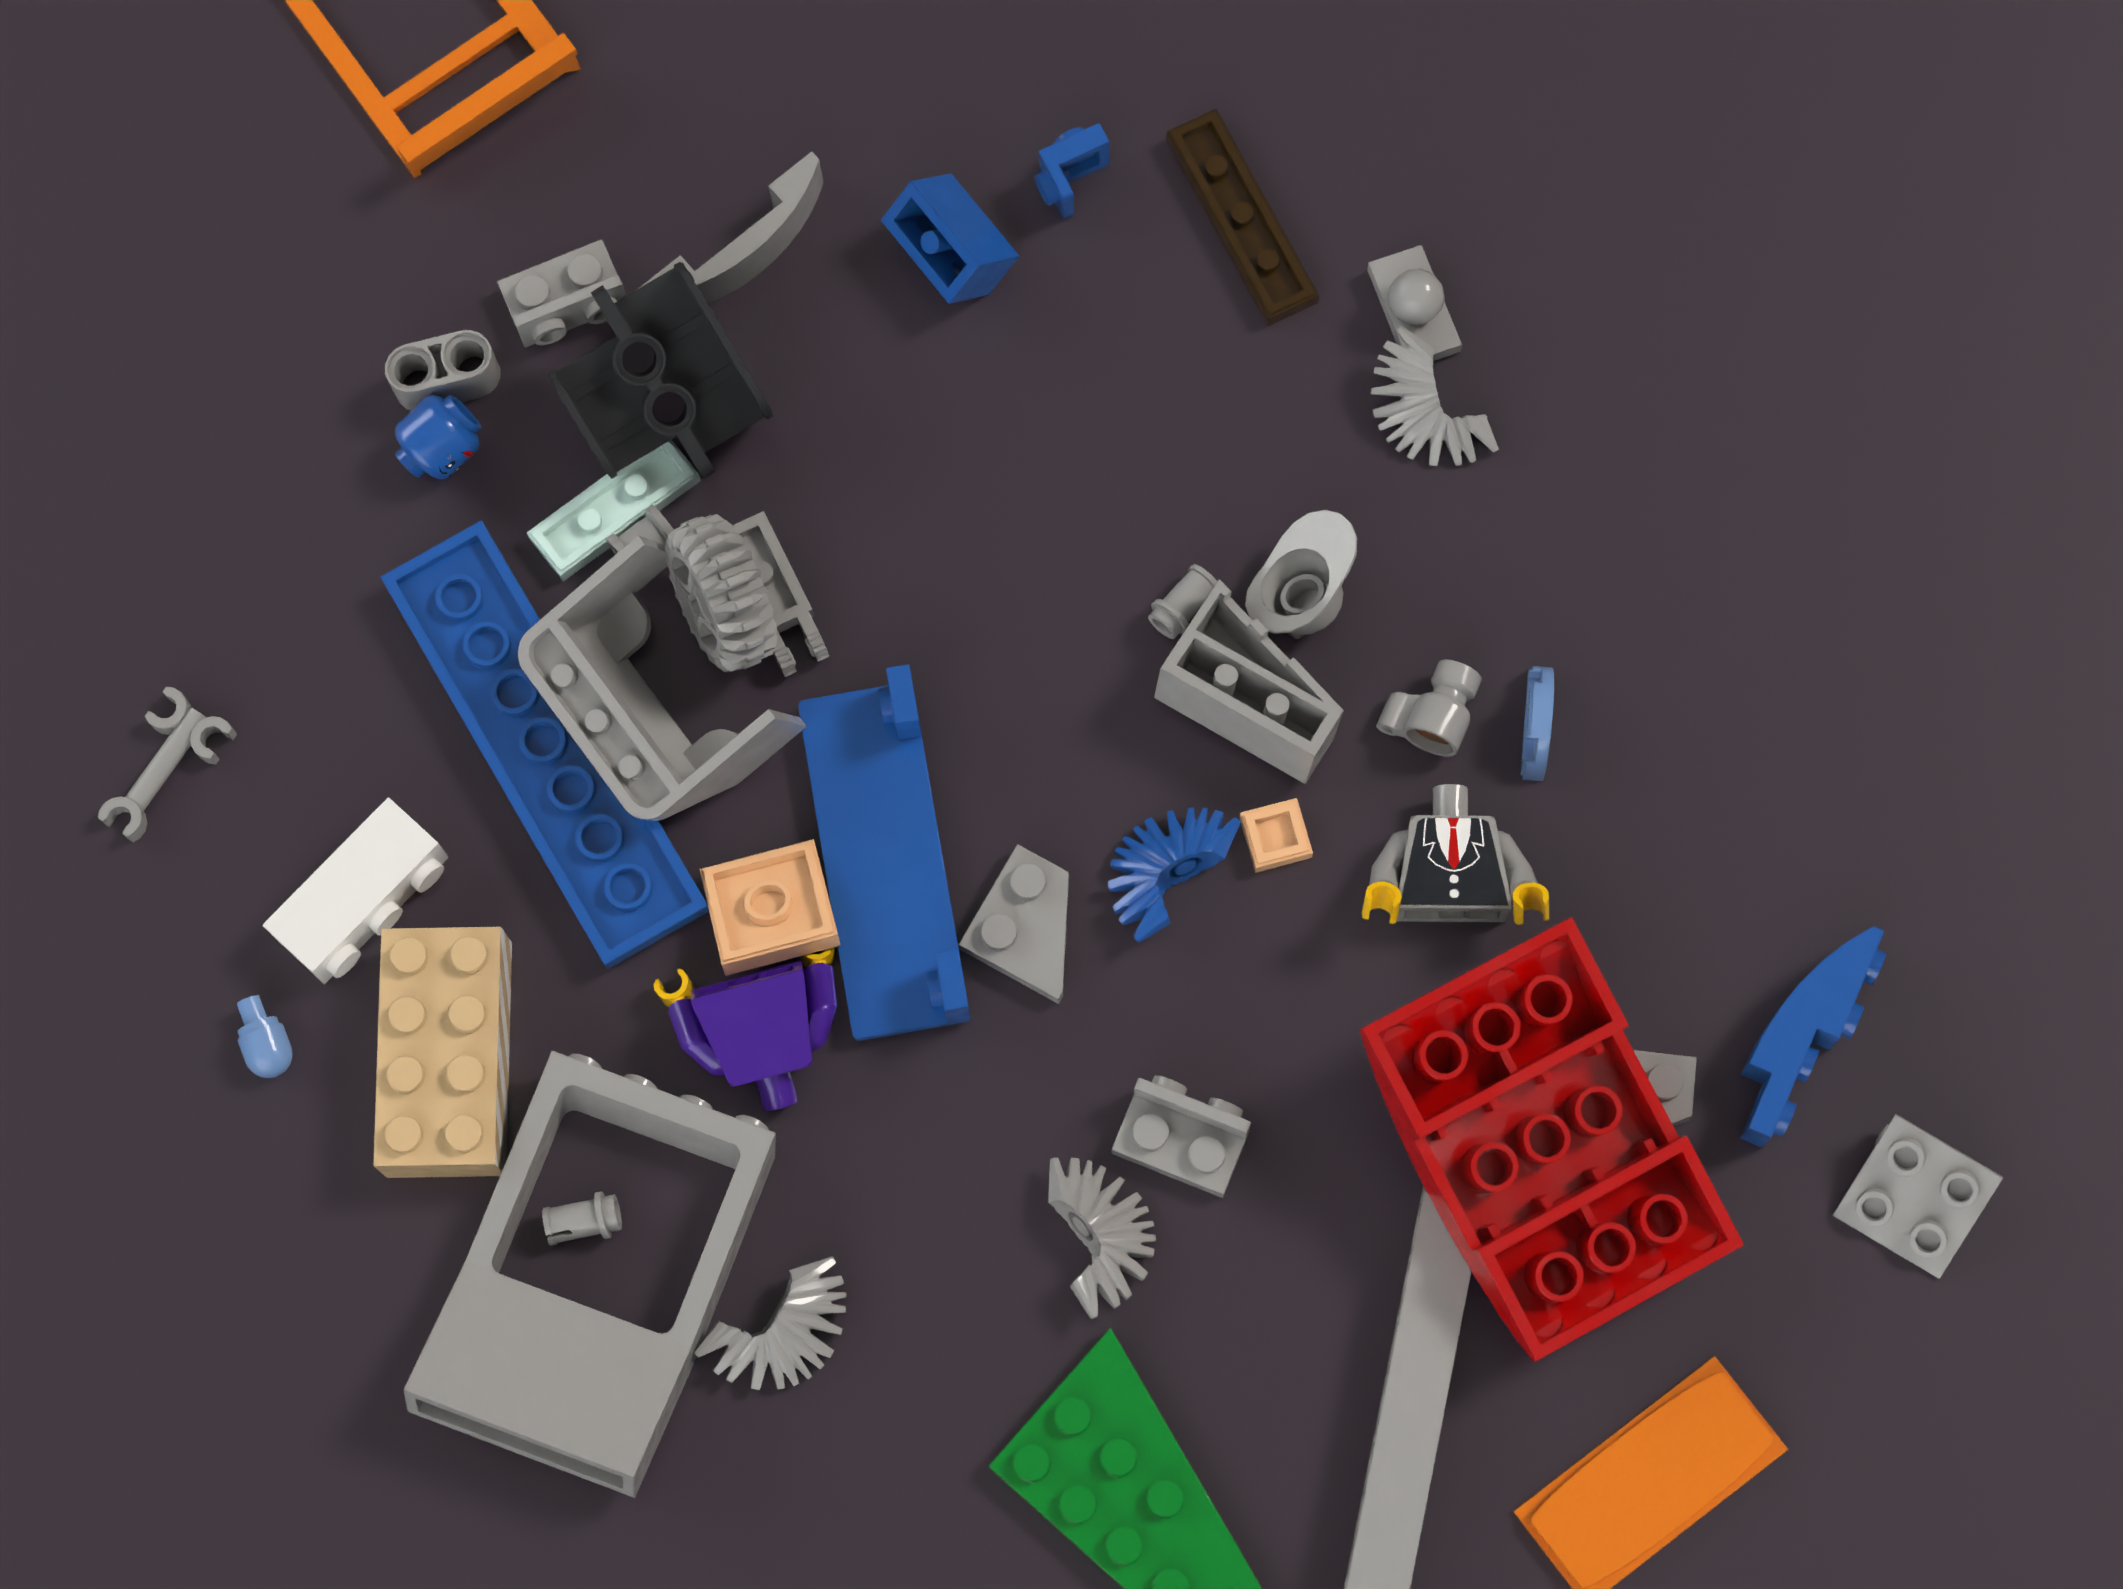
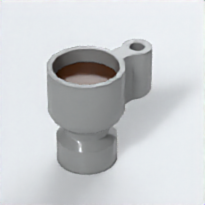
[1376,659,1482,757]

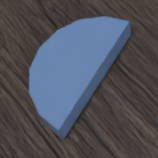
[1520,666,1554,781]

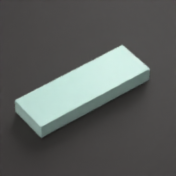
[527,440,701,582]

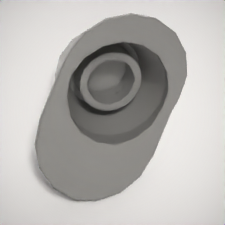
[1245,510,1357,639]

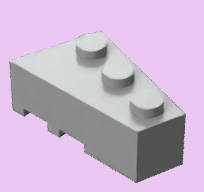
[1154,579,1344,784]

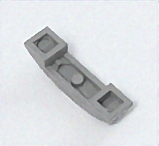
[638,152,824,304]

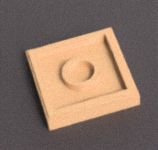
[700,839,841,976]

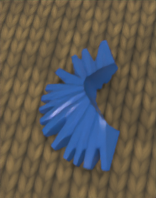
[1108,808,1241,943]

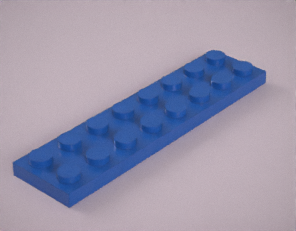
[380,520,709,970]

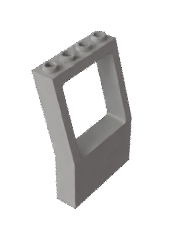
[404,1051,776,1498]

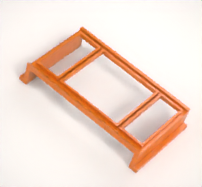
[284,0,581,178]

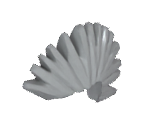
[1371,326,1499,466]
[1048,1158,1156,1319]
[694,1256,846,1390]

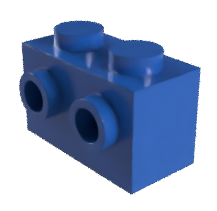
[881,173,1020,304]

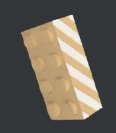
[374,927,512,1178]

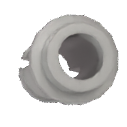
[1148,564,1217,639]
[542,1191,622,1246]

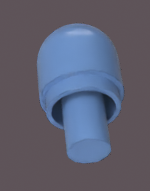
[237,995,293,1078]

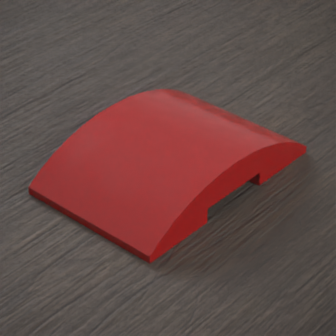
[1359,917,1744,1361]

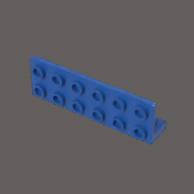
[798,664,971,1041]

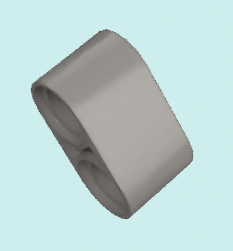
[385,330,501,410]

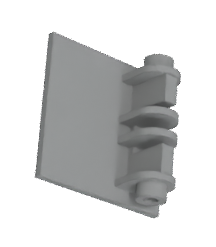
[1833,1114,2003,1279]

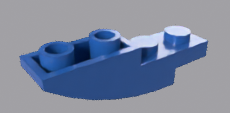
[1740,926,1887,1148]

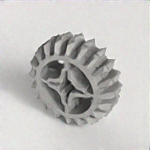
[665,514,777,672]

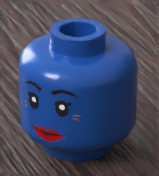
[395,394,481,480]

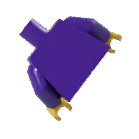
[653,947,837,1111]

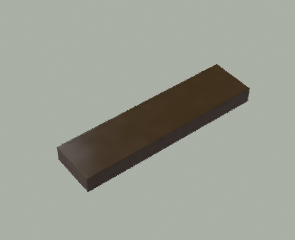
[1166,109,1319,326]

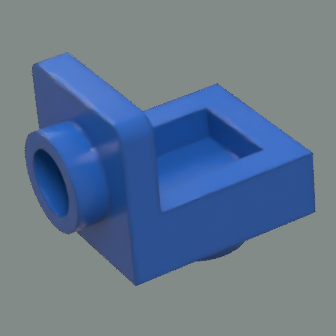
[1034,123,1110,219]

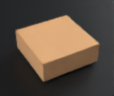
[1240,798,1313,873]

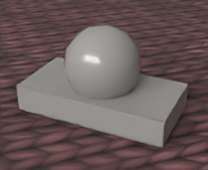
[1367,245,1462,361]

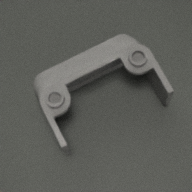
[518,536,807,821]

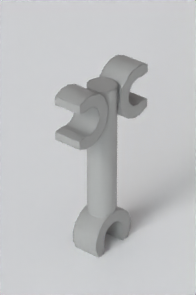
[98,687,237,843]

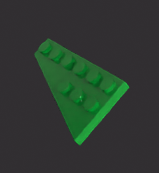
[989,1328,1262,1589]

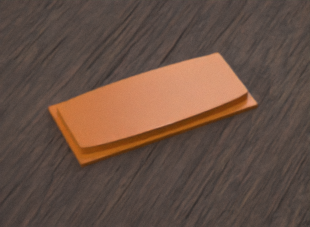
[1514,1356,1789,1589]

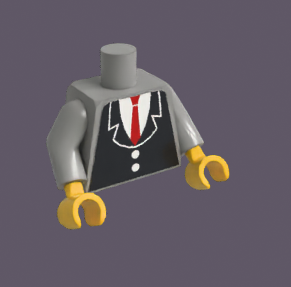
[1362,784,1549,925]

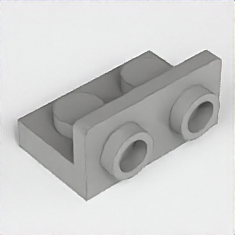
[497,239,626,348]
[1111,1075,1251,1198]

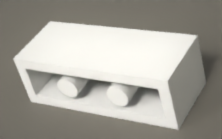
[262,797,449,985]

